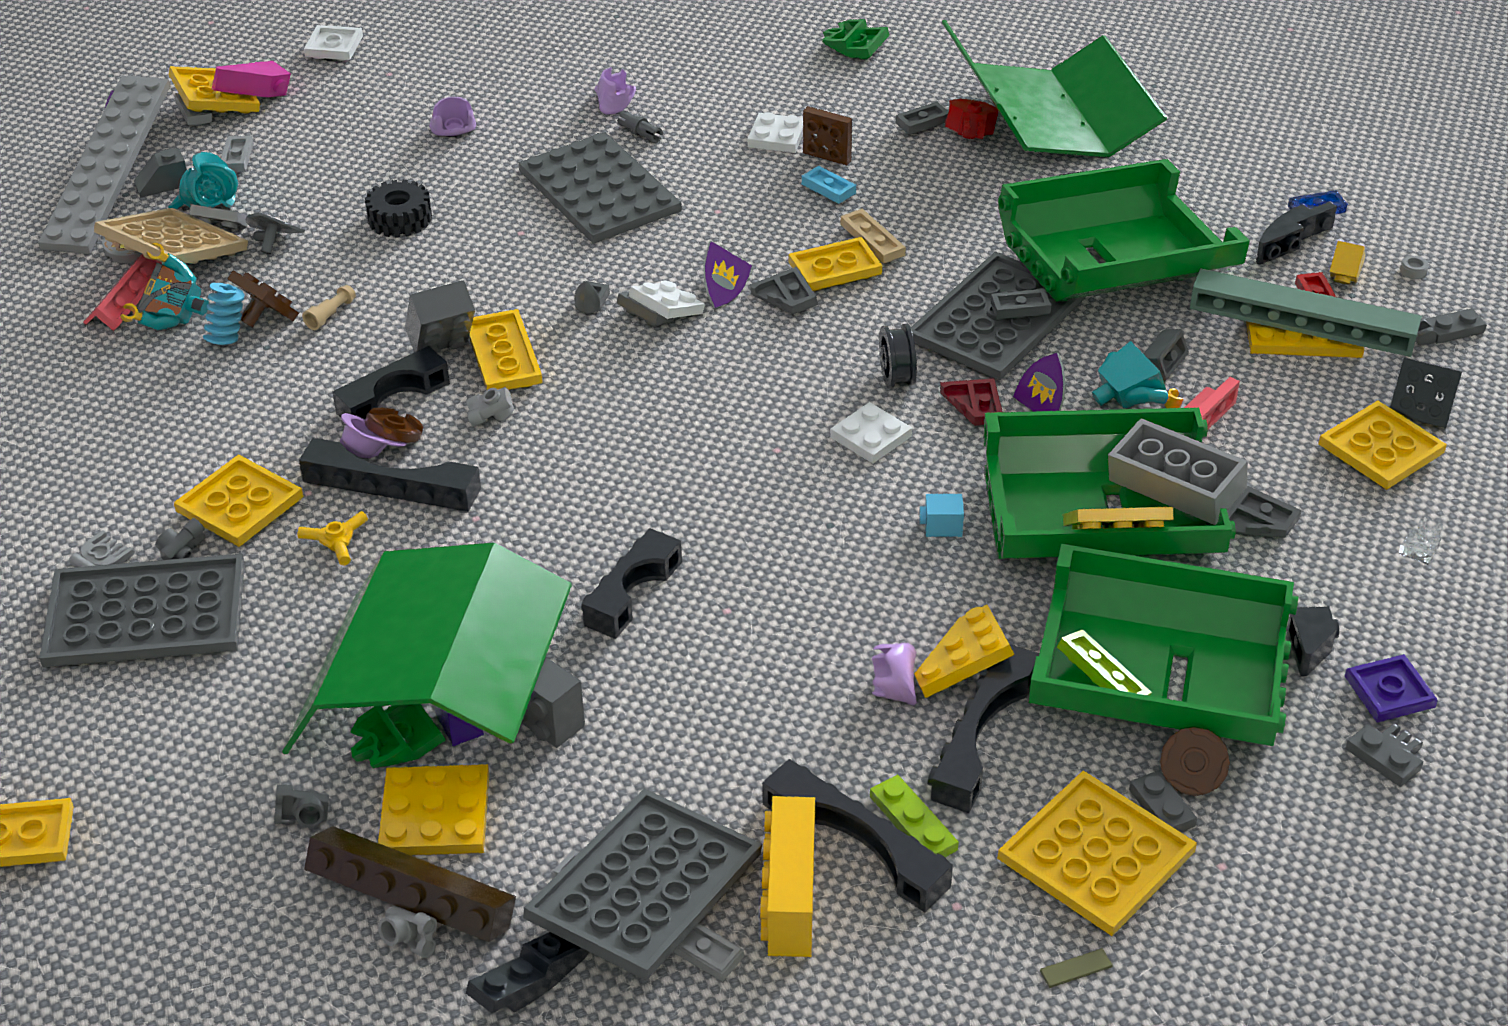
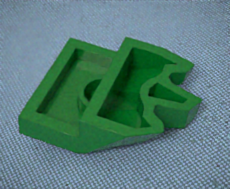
[822,19,890,59]
[350,704,446,768]

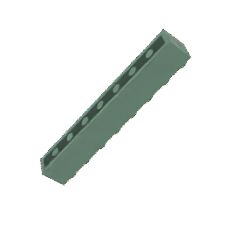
[1190,268,1422,357]

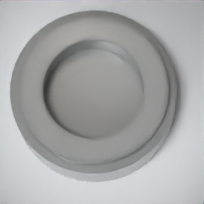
[1400,256,1429,279]

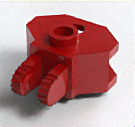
[945,98,998,139]

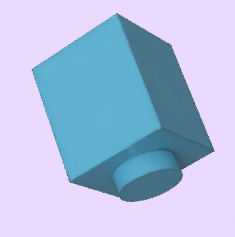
[919,494,964,537]

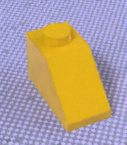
[1329,241,1365,284]

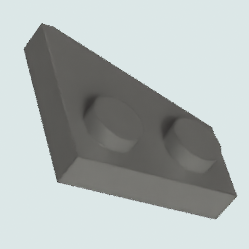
[749,267,818,314]
[1227,486,1301,538]

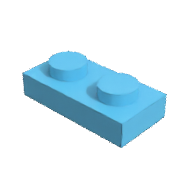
[801,166,856,204]

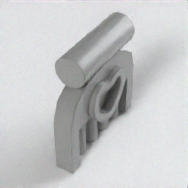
[69,530,134,567]

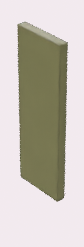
[1040,948,1113,988]

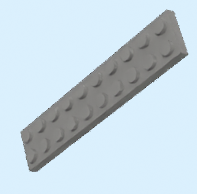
[38,75,171,254]

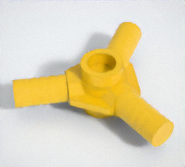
[297,511,368,566]

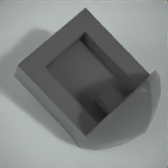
[574,281,610,313]

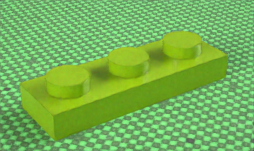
[1057,630,1152,696]
[870,774,959,857]

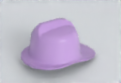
[340,413,407,458]

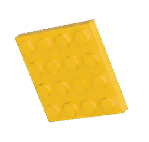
[997,770,1197,936]

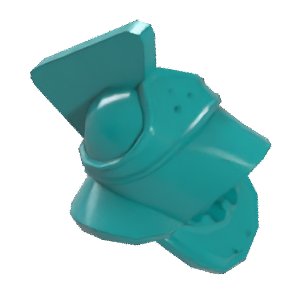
[168,152,239,209]

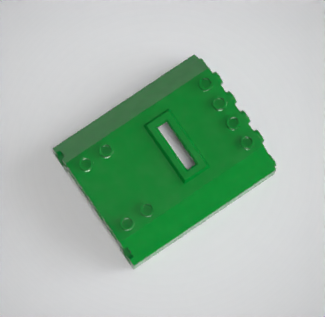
[998,159,1250,302]
[983,407,1236,559]
[1029,544,1299,746]

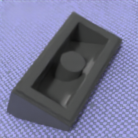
[1143,329,1189,382]

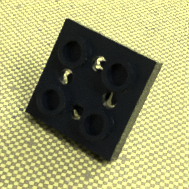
[1390,357,1463,428]

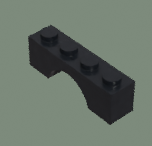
[332,346,450,420]
[581,528,682,639]

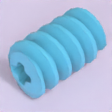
[203,283,245,345]

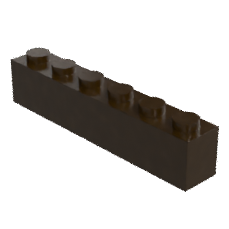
[304,826,516,942]

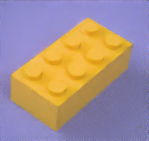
[760,796,815,957]

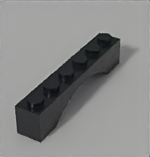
[299,438,481,512]
[927,644,1040,813]
[762,759,953,913]

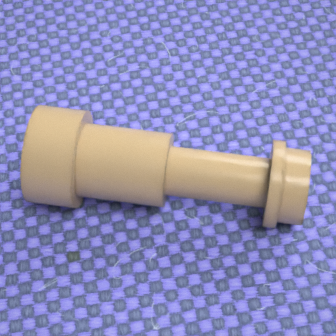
[302,285,356,330]

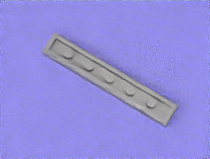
[551,849,744,982]

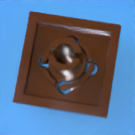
[803,106,852,166]
[227,270,299,328]

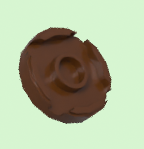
[365,407,423,443]
[1160,727,1230,796]

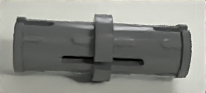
[617,110,663,143]

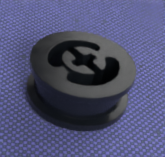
[879,323,917,388]

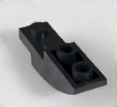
[1256,201,1337,265]
[465,932,590,1013]

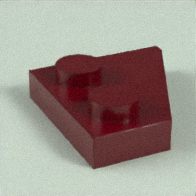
[940,378,1003,426]

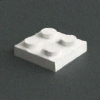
[304,25,363,61]
[747,112,803,153]
[628,280,705,319]
[830,402,912,464]

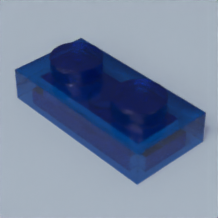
[1288,190,1348,214]

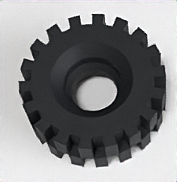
[365,179,432,238]

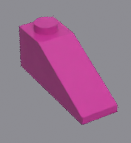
[212,61,291,97]

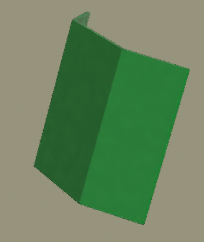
[942,20,1167,157]
[282,542,572,754]

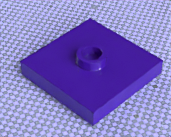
[1344,654,1438,723]

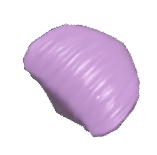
[594,67,636,115]
[429,97,476,136]
[872,643,917,706]

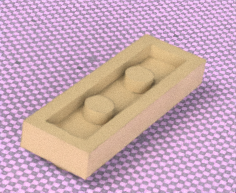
[840,209,906,264]

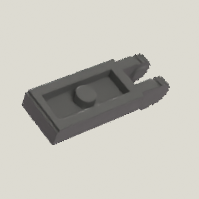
[1416,308,1487,345]

